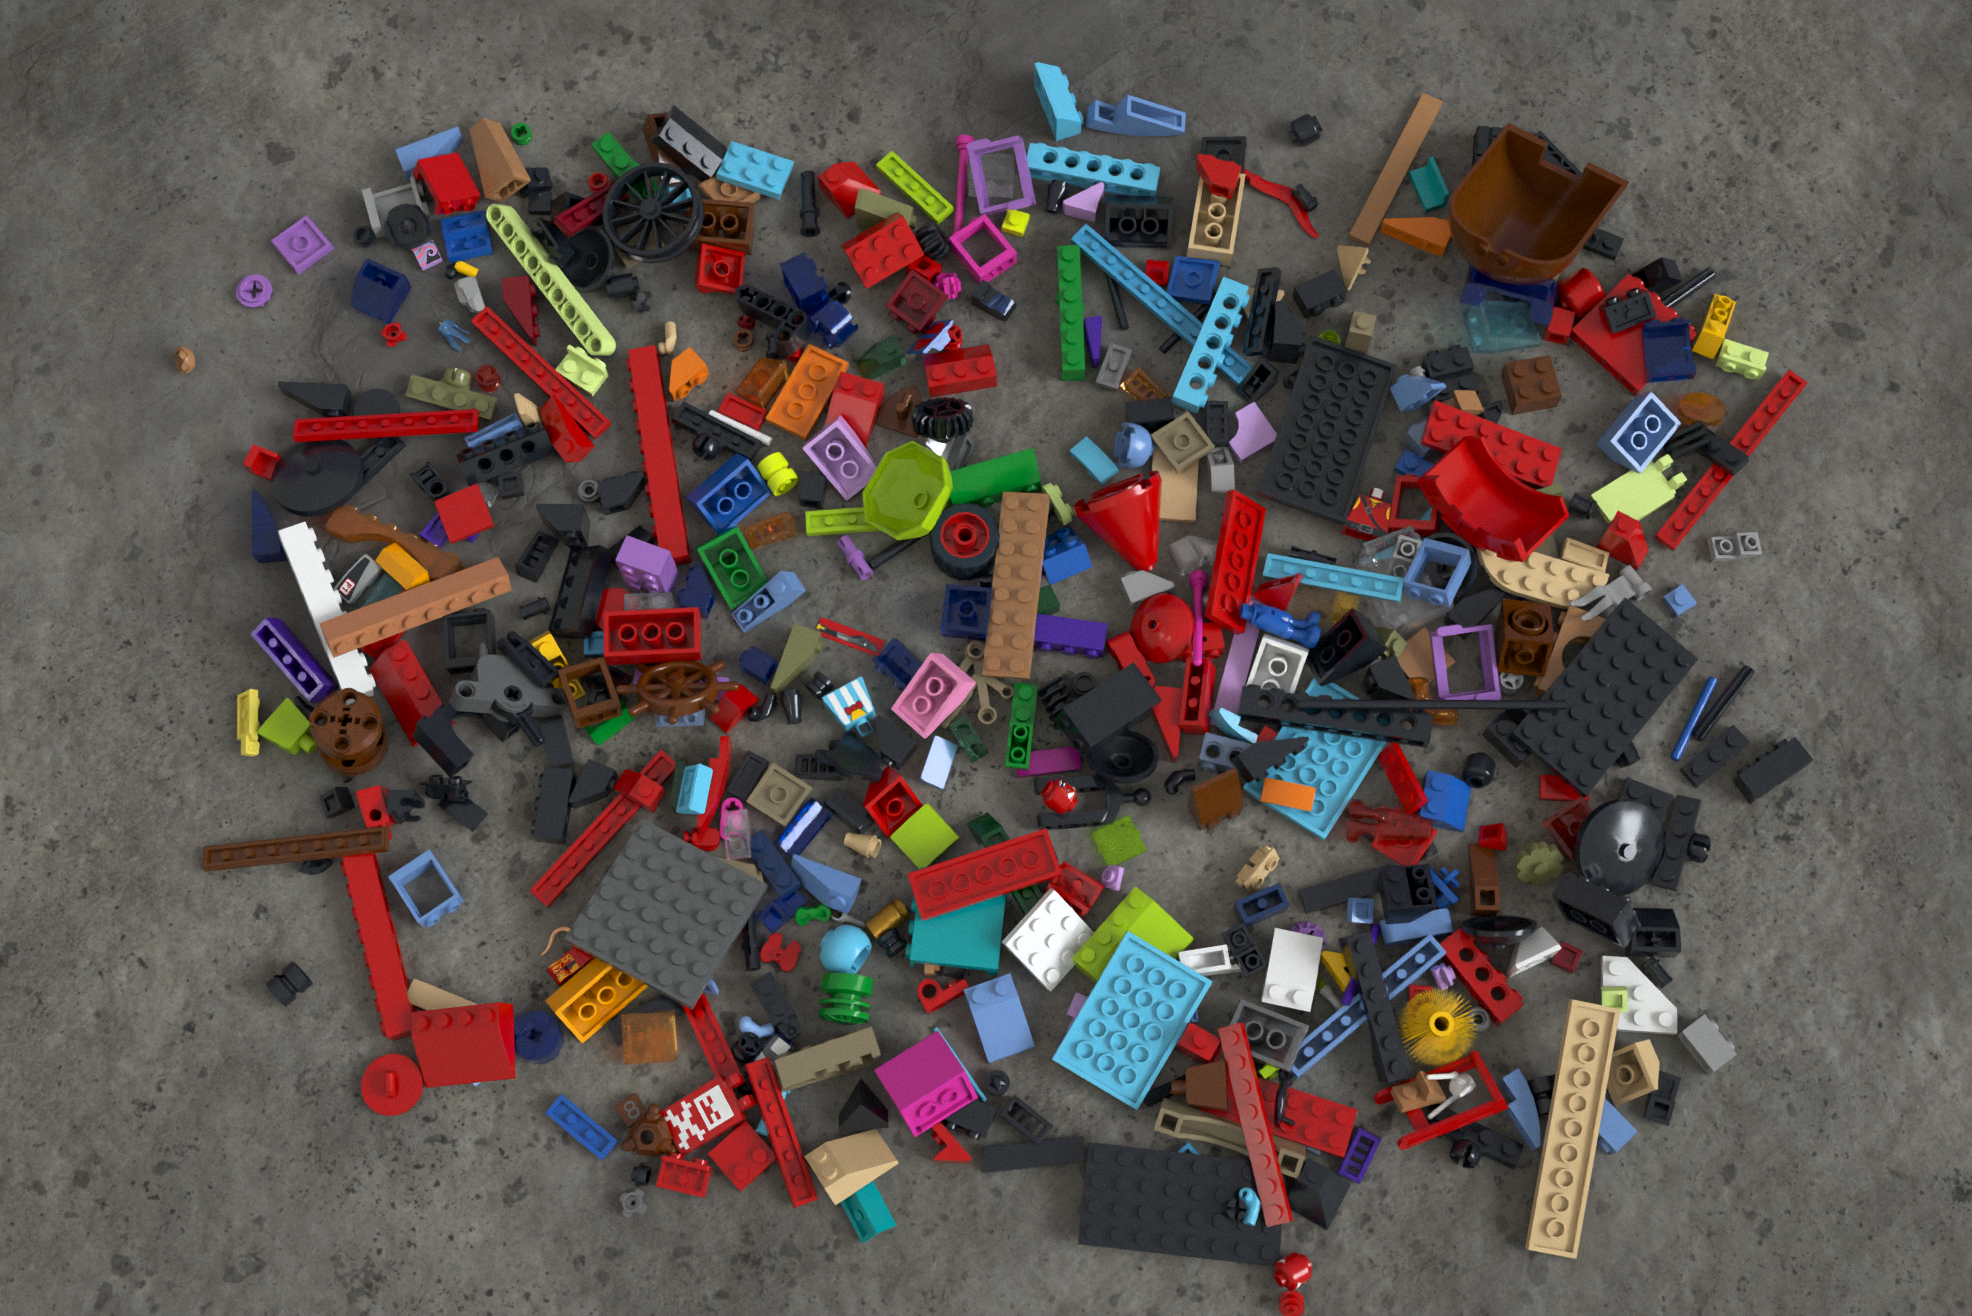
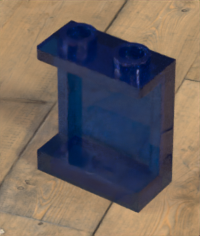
[1641,317,1697,383]

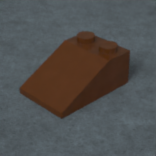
[1187,768,1244,831]

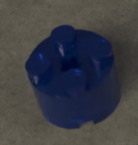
[807,296,859,350]
[514,1011,565,1064]

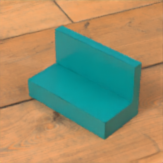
[1408,156,1450,213]
[840,1181,896,1244]

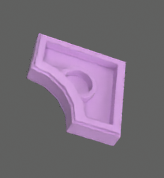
[1229,402,1277,463]

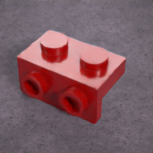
[656,1152,713,1198]

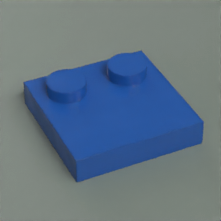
[1167,256,1220,305]

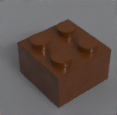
[1501,355,1562,415]

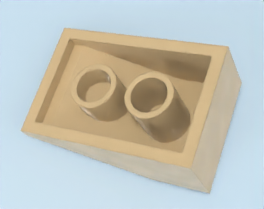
[805,1129,899,1205]

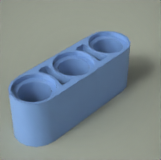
[1380,909,1454,946]

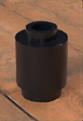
[606,273,640,299]

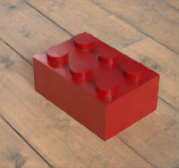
[840,212,924,289]

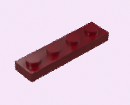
[553,182,630,238]

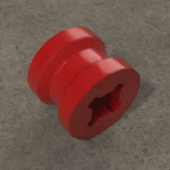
[943,324,963,351]

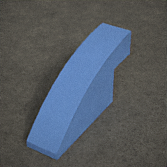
[1086,95,1186,136]

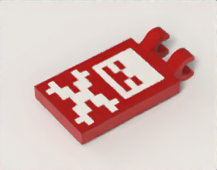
[659,1073,757,1156]

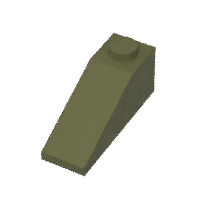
[770,624,824,696]

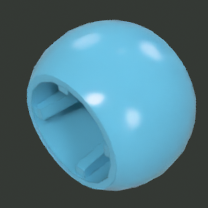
[820,925,871,974]

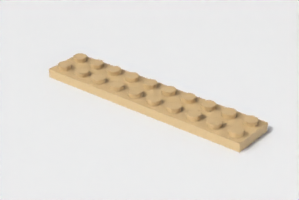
[1525,999,1620,1259]

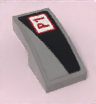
[333,554,383,605]

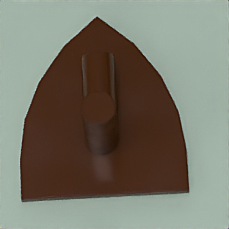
[875,385,922,439]

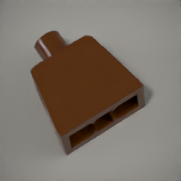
[1171,1061,1228,1112]

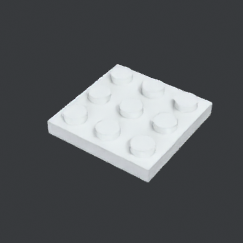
[1002,888,1094,992]

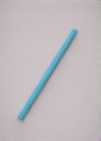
[933,1027,987,1103]

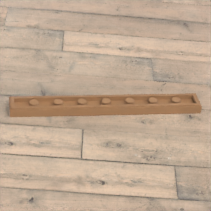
[1348,93,1443,247]

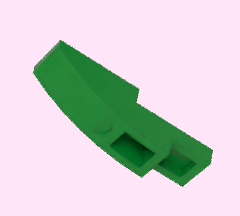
[591,131,666,204]
[1005,683,1038,770]

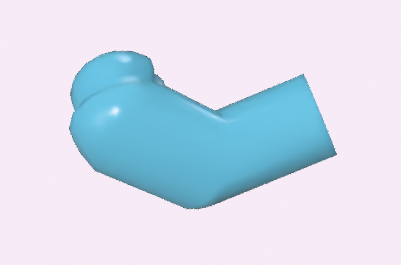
[1239,1187,1261,1226]

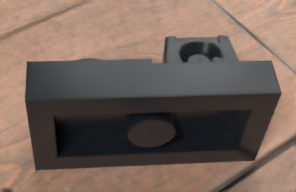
[1583,228,1624,261]

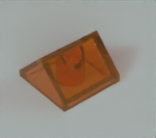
[734,357,789,409]

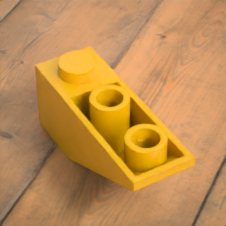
[1693,294,1736,359]
[528,630,586,700]

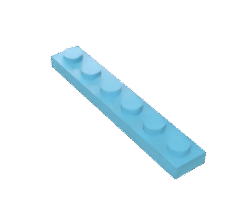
[1262,553,1404,603]

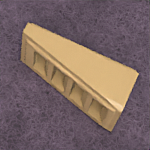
[514,393,543,426]

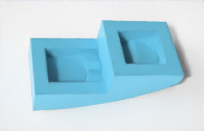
[1069,436,1119,485]
[1209,708,1258,744]

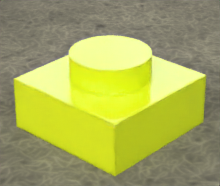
[1002,210,1030,237]

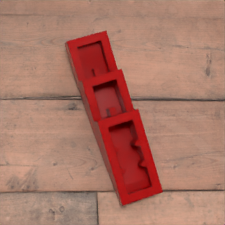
[697,736,732,834]

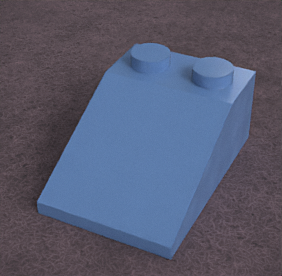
[964,973,1035,1063]

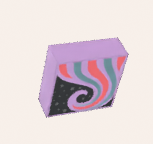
[412,240,443,271]

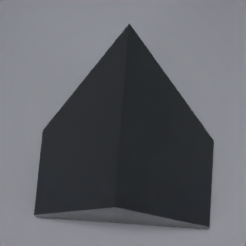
[839,1078,889,1132]

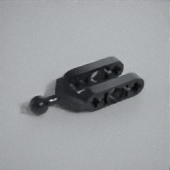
[1034,775,1151,830]

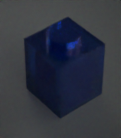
[739,645,778,685]

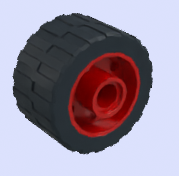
[930,503,1000,581]

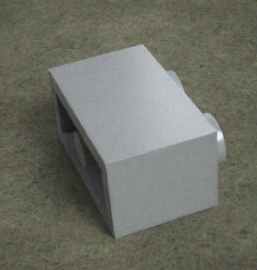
[1676,1014,1737,1075]

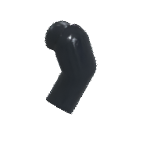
[746,693,777,722]
[1164,769,1195,795]

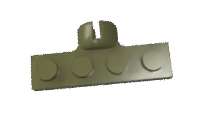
[405,366,499,420]

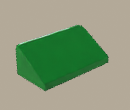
[583,698,635,746]

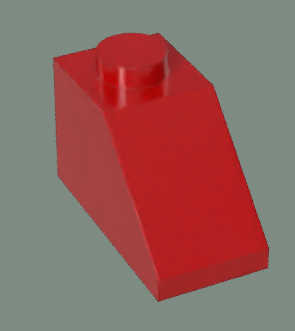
[613,769,666,813]

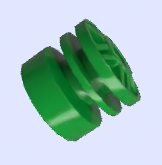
[818,973,874,1025]

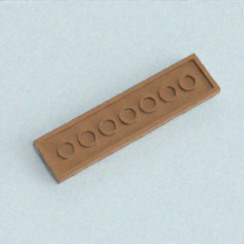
[982,492,1050,680]

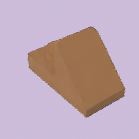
[1441,390,1484,415]
[1390,1071,1446,1113]

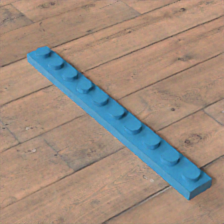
[1071,224,1253,386]

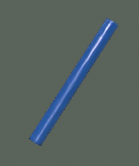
[1670,676,1718,762]

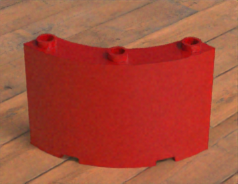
[1417,436,1569,562]

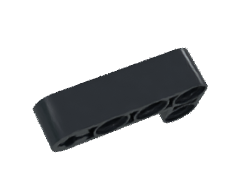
[734,284,812,356]

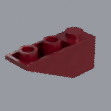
[502,275,540,346]

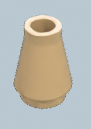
[844,832,881,858]

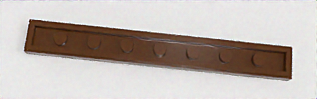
[202,826,390,872]

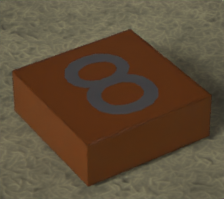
[615,1093,648,1128]

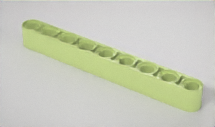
[486,204,616,356]

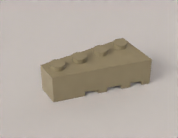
[772,1026,881,1093]

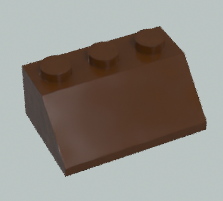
[683,198,754,255]

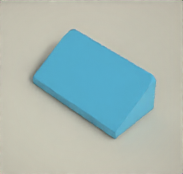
[676,764,713,815]

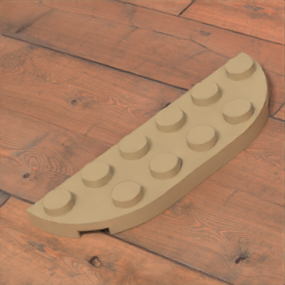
[1477,548,1609,609]

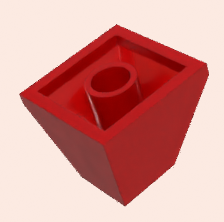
[818,161,882,219]
[863,766,923,839]

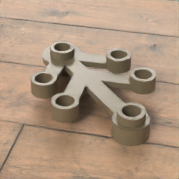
[958,641,1014,727]

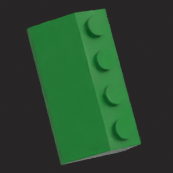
[948,448,1041,508]

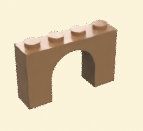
[1533,605,1606,698]

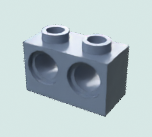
[1197,732,1252,777]

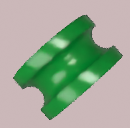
[511,123,532,146]

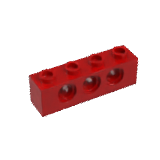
[1440,928,1524,1027]

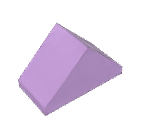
[1063,182,1104,223]

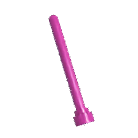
[953,135,974,232]
[1189,570,1208,666]

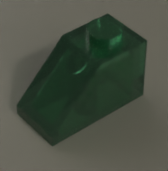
[855,335,906,380]

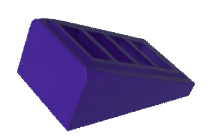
[1083,316,1102,368]
[1337,1126,1381,1184]

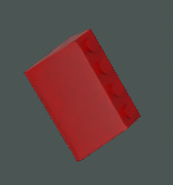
[411,1002,516,1088]

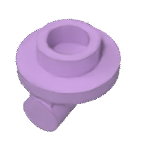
[1102,865,1124,892]
[1431,963,1456,991]

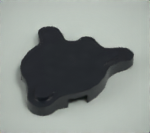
[814,731,883,783]

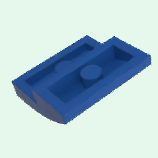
[441,210,493,263]

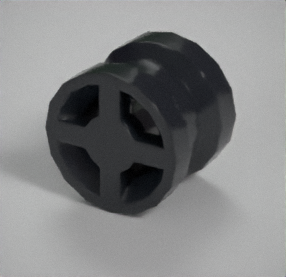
[804,671,834,701]
[877,928,908,958]
[732,1032,762,1063]

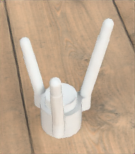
[1426,1071,1476,1119]

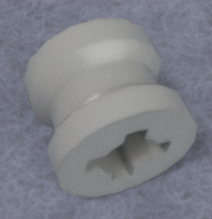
[1498,673,1524,695]

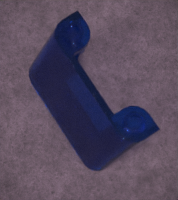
[1459,265,1557,326]

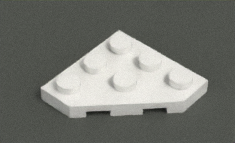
[1601,956,1677,1035]

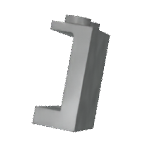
[362,176,430,238]

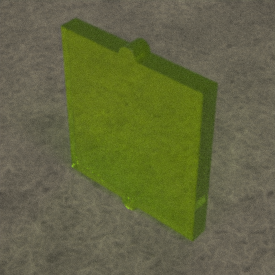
[1091,816,1147,866]

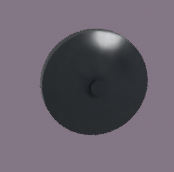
[271,440,364,517]
[1574,799,1663,895]

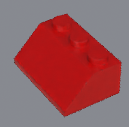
[922,344,997,398]

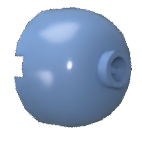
[1113,422,1155,469]

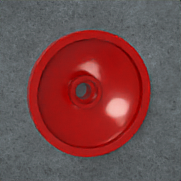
[1130,593,1195,664]

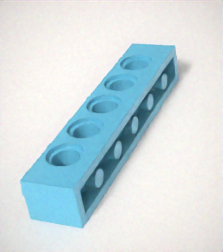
[1027,143,1161,196]
[1172,277,1250,414]

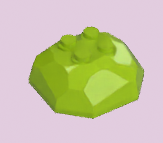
[862,441,953,540]

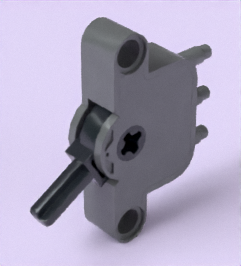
[449,643,567,747]

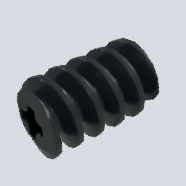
[1037,677,1074,730]

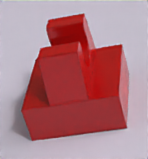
[1145,259,1169,285]

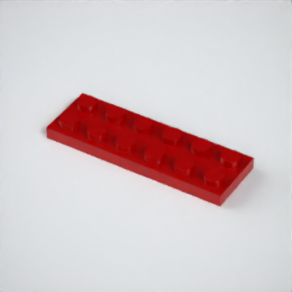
[1420,400,1562,489]
[1205,489,1266,635]
[908,828,1062,921]
[1200,1069,1358,1159]

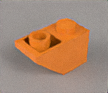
[669,347,709,402]

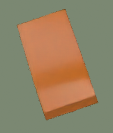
[1260,778,1316,812]

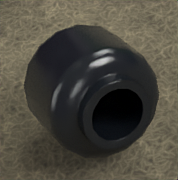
[1288,114,1323,147]
[1462,752,1496,789]

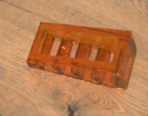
[1120,366,1170,401]
[744,511,798,549]

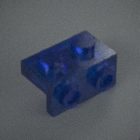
[872,638,923,691]

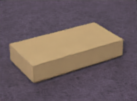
[1559,537,1609,573]

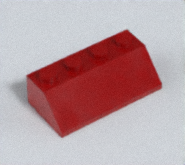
[369,639,455,747]

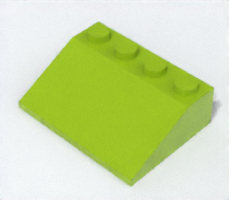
[1072,886,1194,984]

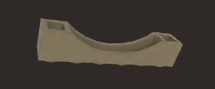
[1154,1098,1306,1179]

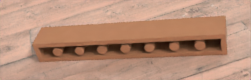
[319,557,512,658]

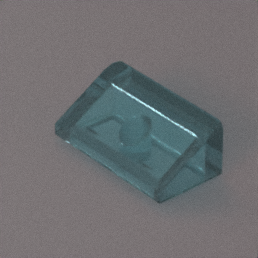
[358,574,404,609]

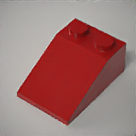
[824,371,885,448]

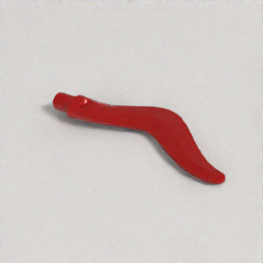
[1244,169,1319,239]

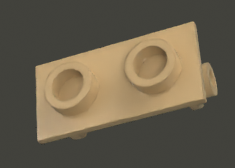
[1235,845,1280,895]

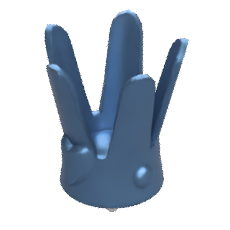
[438,320,470,352]

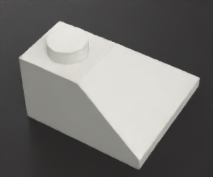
[1507,927,1561,978]

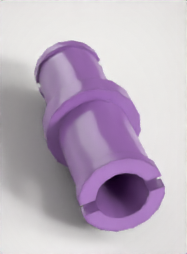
[837,535,873,580]

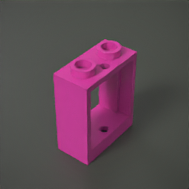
[949,214,1017,284]

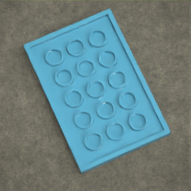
[1242,677,1388,841]
[1052,931,1212,1110]

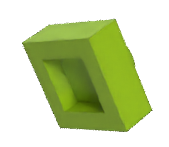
[1256,1065,1280,1081]

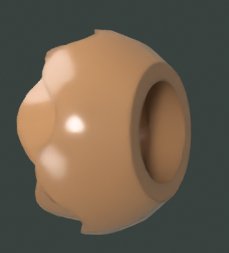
[174,346,195,374]

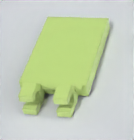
[1589,454,1687,524]

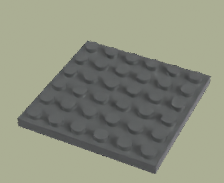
[564,819,768,1010]

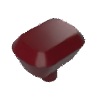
[737,315,756,330]

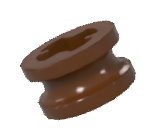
[733,329,754,352]

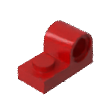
[917,979,969,1015]

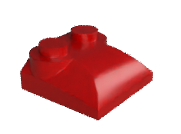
[694,243,745,294]

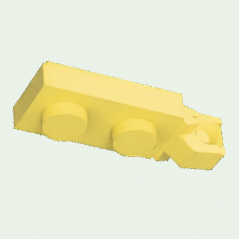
[237,689,260,757]

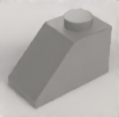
[1205,447,1235,493]
[1120,570,1175,610]

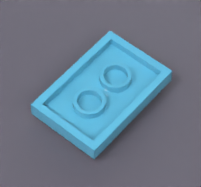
[716,141,794,200]

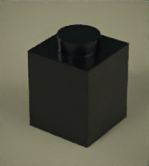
[798,471,828,510]

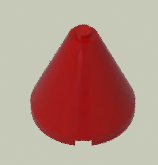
[1072,470,1162,572]

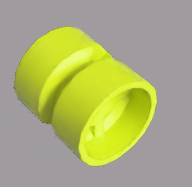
[757,452,799,496]

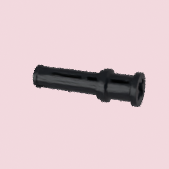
[799,170,820,237]

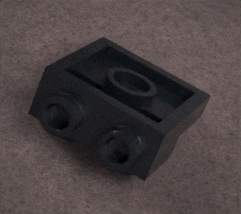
[1421,345,1480,402]

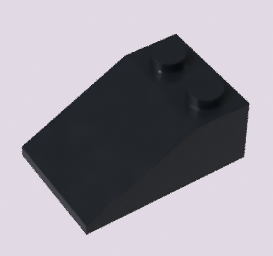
[1306,608,1387,687]

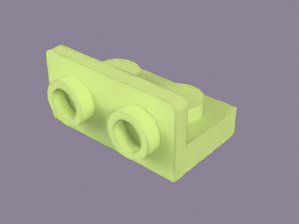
[1715,339,1769,380]
[555,345,608,397]

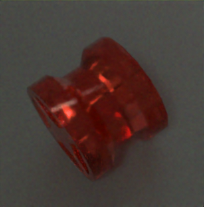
[475,364,501,392]

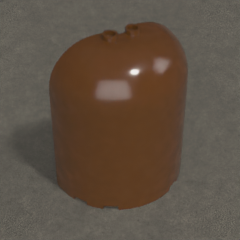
[1448,123,1629,286]

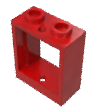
[1388,474,1442,538]

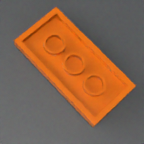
[765,344,849,441]

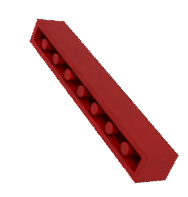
[340,853,416,1041]

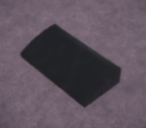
[548,545,614,639]

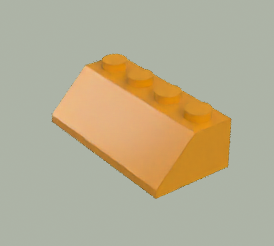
[545,958,648,1044]

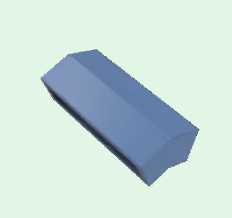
[464,413,524,448]

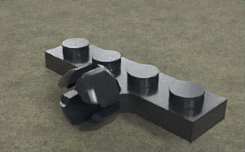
[672,401,762,462]
[1652,794,1711,892]
[1425,1103,1524,1170]

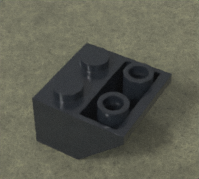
[1378,864,1438,925]
[1625,908,1681,958]

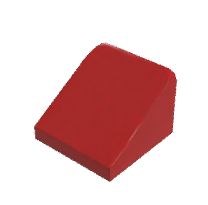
[1478,823,1508,851]

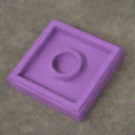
[271,215,334,275]

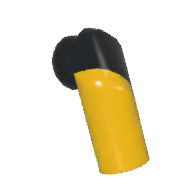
[444,261,479,280]

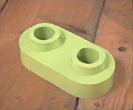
[1041,483,1074,526]

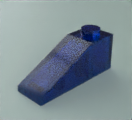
[252,490,286,563]

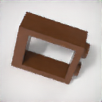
[558,657,622,729]

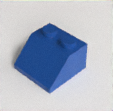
[1416,770,1471,833]

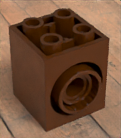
[1494,599,1554,677]

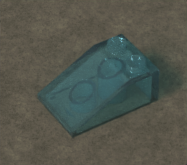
[1462,300,1542,354]

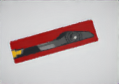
[816,617,885,657]

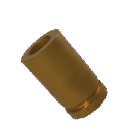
[864,898,911,941]

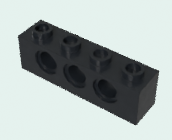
[456,421,555,487]

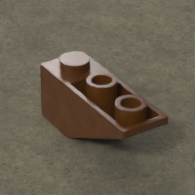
[642,112,681,185]
[1468,844,1500,916]

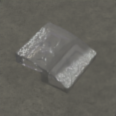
[969,154,1015,198]

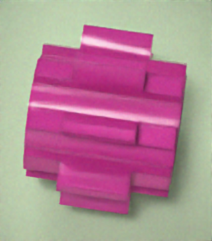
[933,273,961,300]

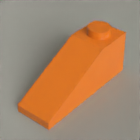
[1380,217,1452,258]

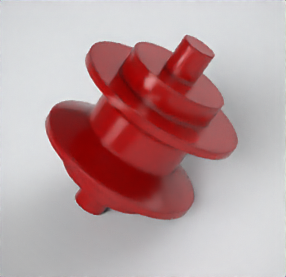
[1279,1290,1304,1316]

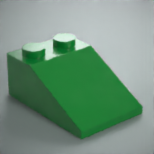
[695,524,768,610]

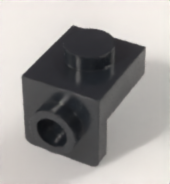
[519,167,553,198]

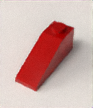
[539,395,595,462]
[1152,686,1183,763]

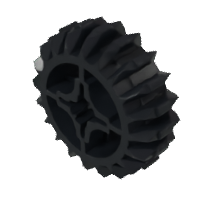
[912,397,973,440]

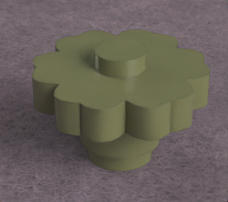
[1514,841,1564,886]

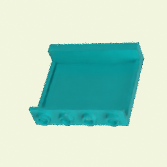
[906,867,1006,976]

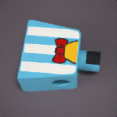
[822,676,875,737]

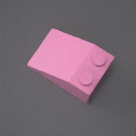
[891,653,976,738]

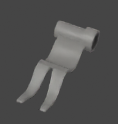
[1569,565,1653,621]

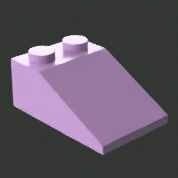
[803,415,878,501]

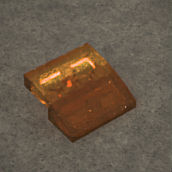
[621,1011,677,1064]

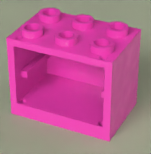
[874,1031,978,1137]

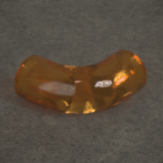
[1407,677,1458,726]

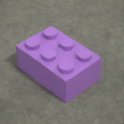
[615,535,679,599]

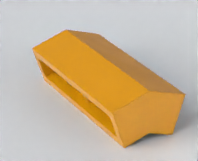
[375,543,430,591]

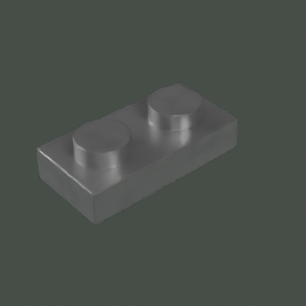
[1095,343,1132,393]

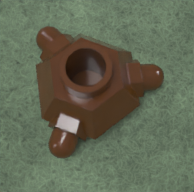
[621,1103,677,1157]

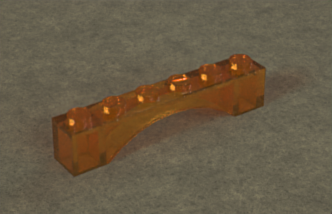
[325,504,464,582]

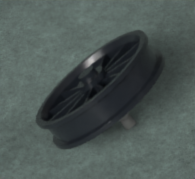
[603,162,704,264]

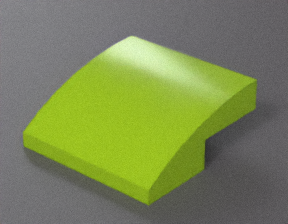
[890,803,960,869]

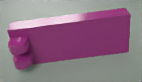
[1017,746,1082,778]

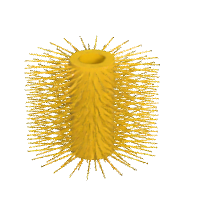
[1397,987,1479,1067]

